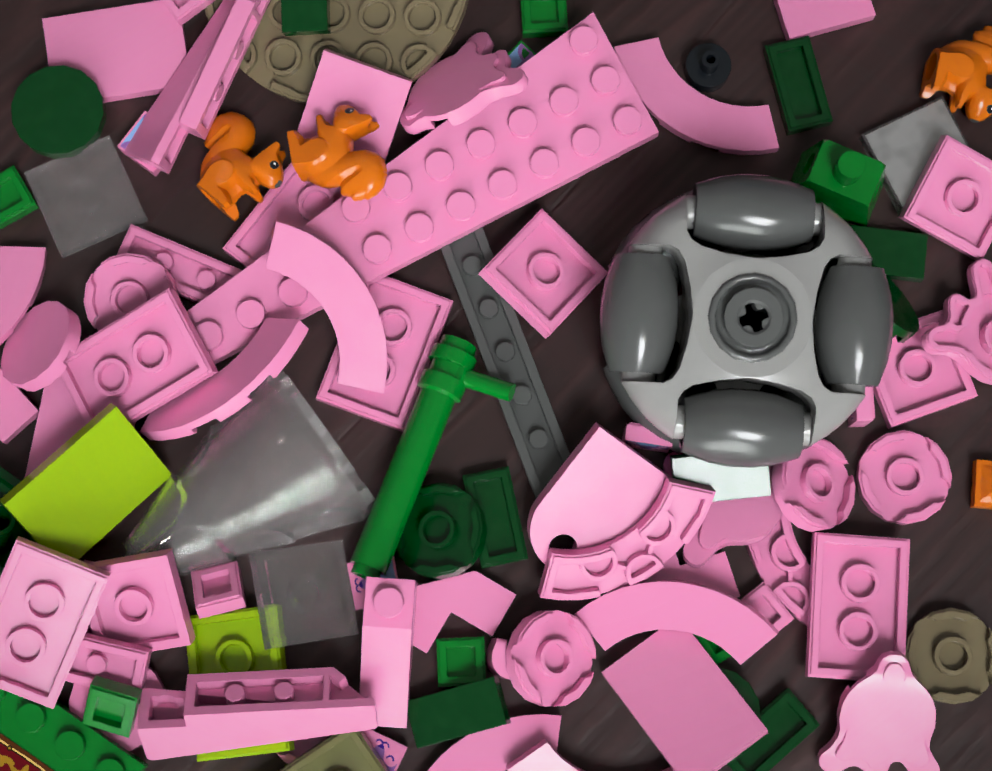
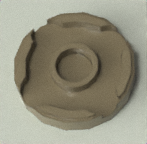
[905,608,992,704]

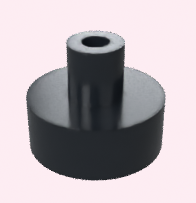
[684,43,732,93]

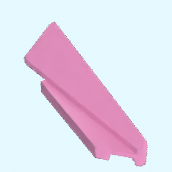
[123,0,270,174]
[137,667,378,760]

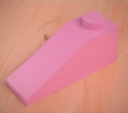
[359,577,418,728]

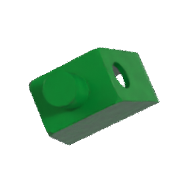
[790,139,886,227]

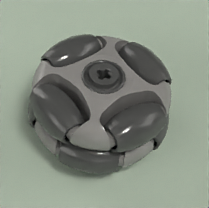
[600,174,894,468]

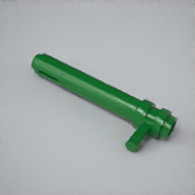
[350,334,516,579]

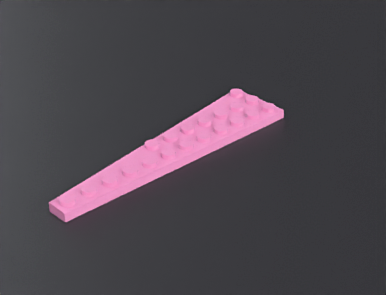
[187,12,659,364]

